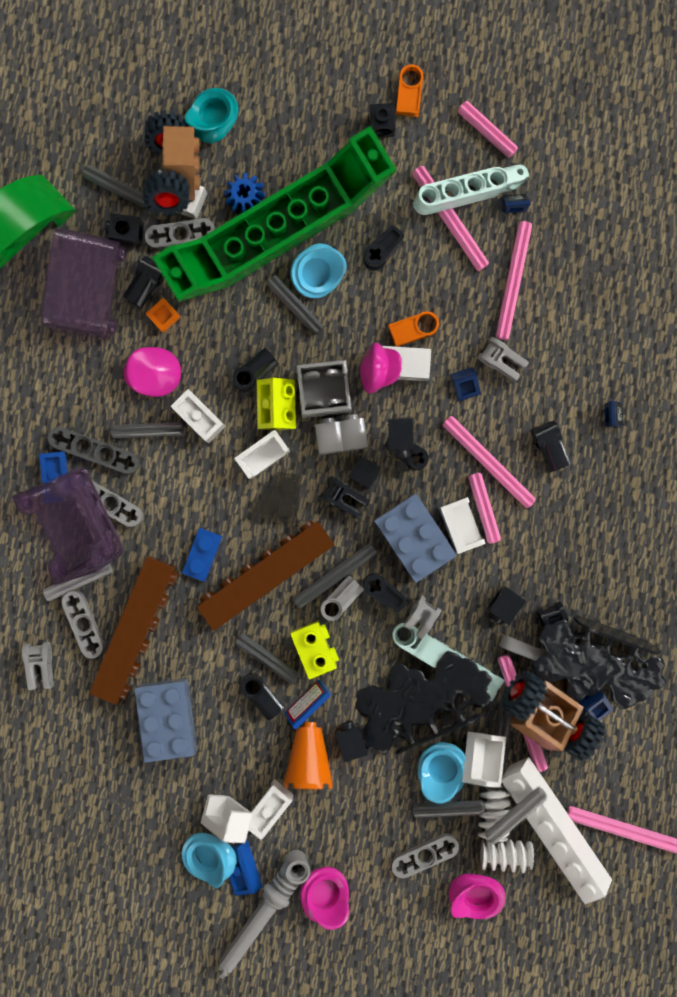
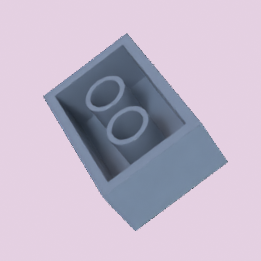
[374,494,457,583]
[135,678,197,762]

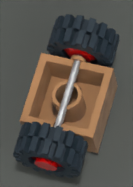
[143,110,200,216]
[501,671,606,761]

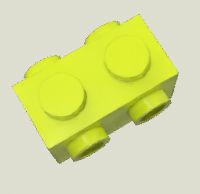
[257,378,296,430]
[290,620,339,680]

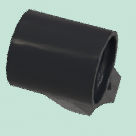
[123,256,163,308]
[233,348,279,392]
[531,420,570,473]
[241,673,285,721]

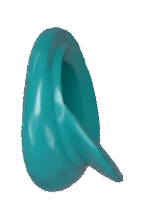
[185,88,239,143]

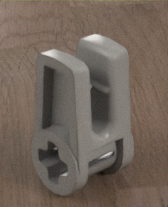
[477,337,529,382]
[404,595,442,640]
[22,642,54,691]

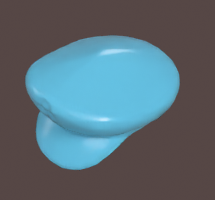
[290,243,347,298]
[418,742,466,803]
[182,833,237,888]

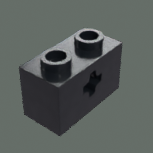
[387,417,415,459]

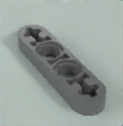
[48,427,140,474]

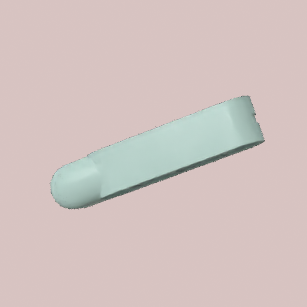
[413,165,529,215]
[392,623,505,701]

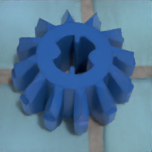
[224,172,265,213]

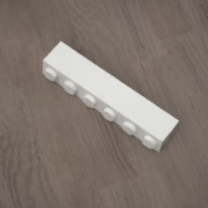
[502,757,612,904]

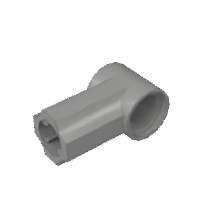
[320,575,364,621]

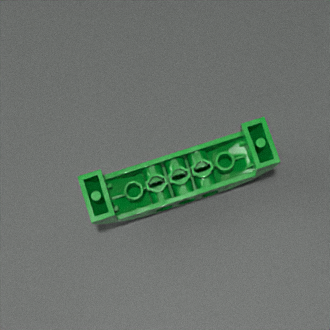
[0,175,76,269]

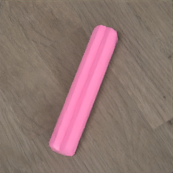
[458,101,518,158]
[468,473,501,544]

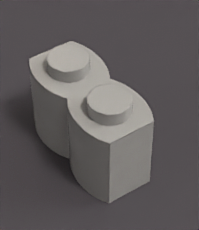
[315,414,368,455]

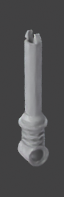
[218,850,310,979]

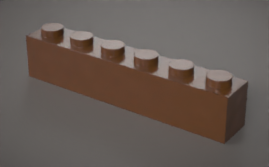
[197,520,335,631]
[89,556,179,705]

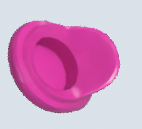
[360,342,402,394]
[124,347,181,397]
[300,867,349,930]
[448,874,506,919]

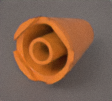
[283,722,333,789]

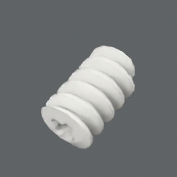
[478,787,511,842]
[480,839,534,873]

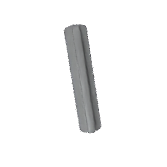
[43,561,113,601]
[485,787,548,844]

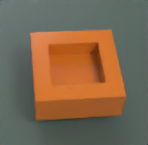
[146,298,181,333]

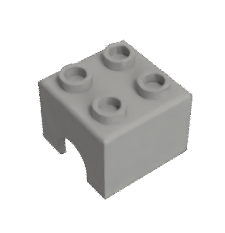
[296,360,352,418]

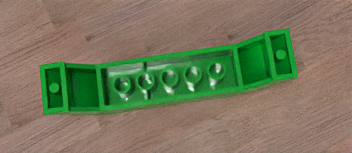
[152,126,397,302]

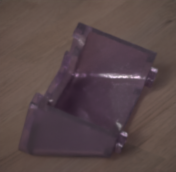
[42,228,126,340]
[11,467,123,585]

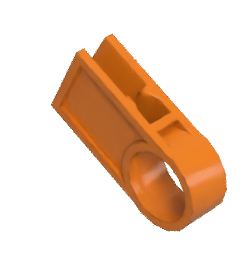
[396,64,424,117]
[388,311,439,347]

